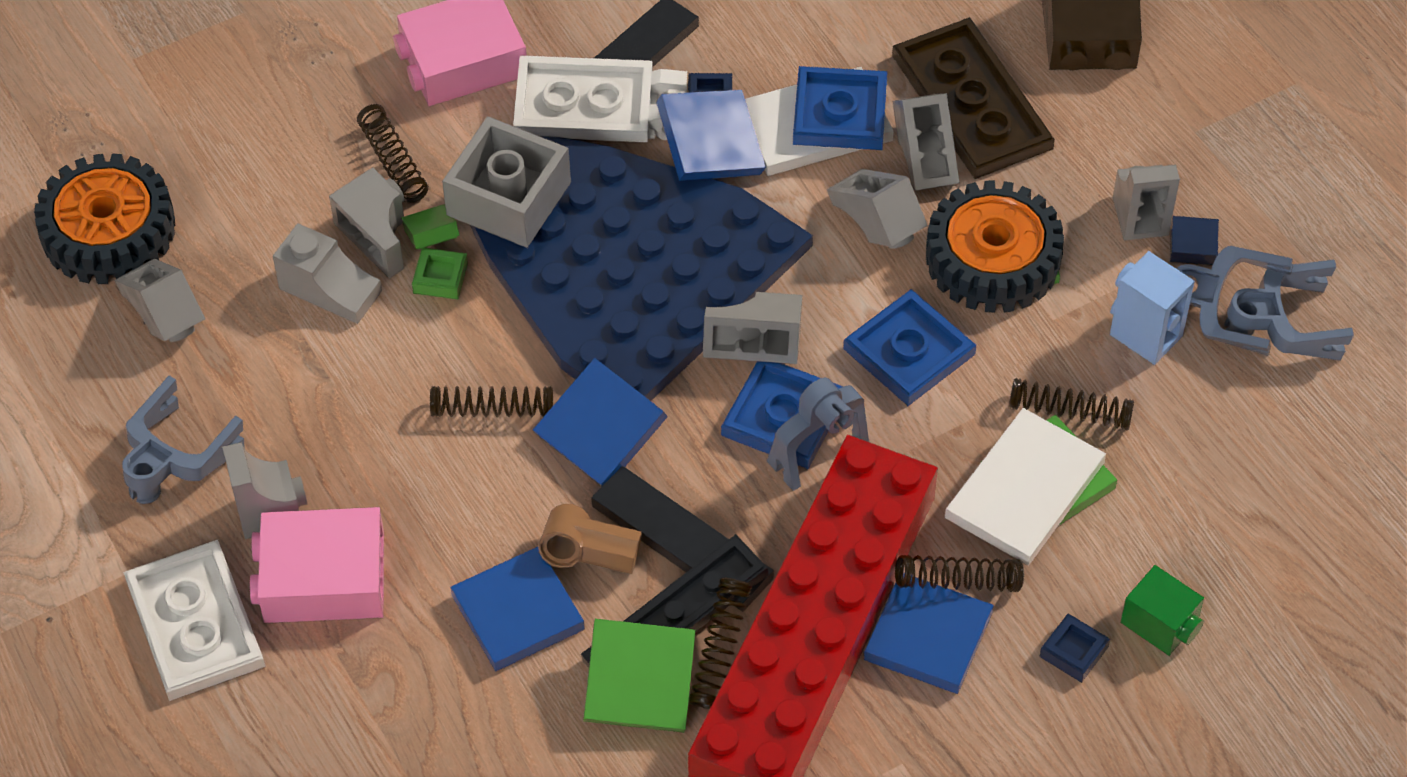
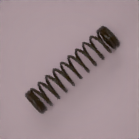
[357,104,429,203]
[1009,378,1134,430]
[430,386,553,418]
[895,555,1025,592]
[689,578,752,709]

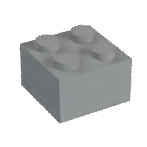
[442,116,571,248]

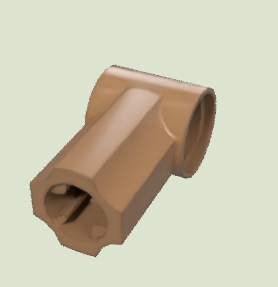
[538,504,642,574]

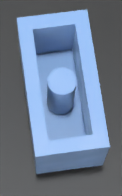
[1110,251,1195,365]

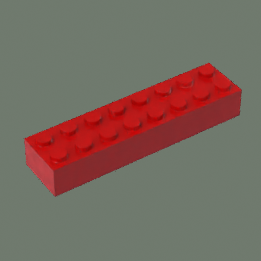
[688,434,938,777]

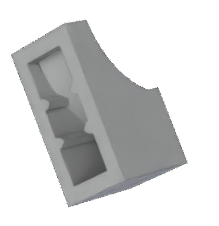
[892,93,960,190]
[1113,165,1180,241]
[329,167,404,279]
[827,169,928,249]
[273,223,382,324]
[114,259,205,342]
[703,292,803,364]
[222,442,308,539]

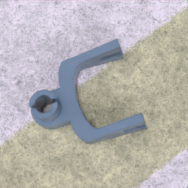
[1176,246,1293,356]
[1224,260,1354,361]
[122,375,245,504]
[767,377,869,491]

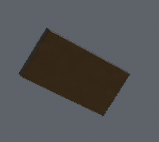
[892,17,1055,179]

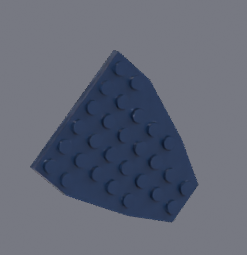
[469,136,813,401]

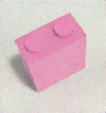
[393,0,527,106]
[250,507,384,623]

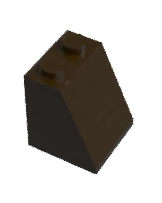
[1042,0,1142,71]

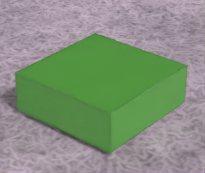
[401,204,460,249]
[412,248,468,299]

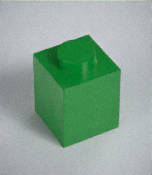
[1120,565,1204,656]

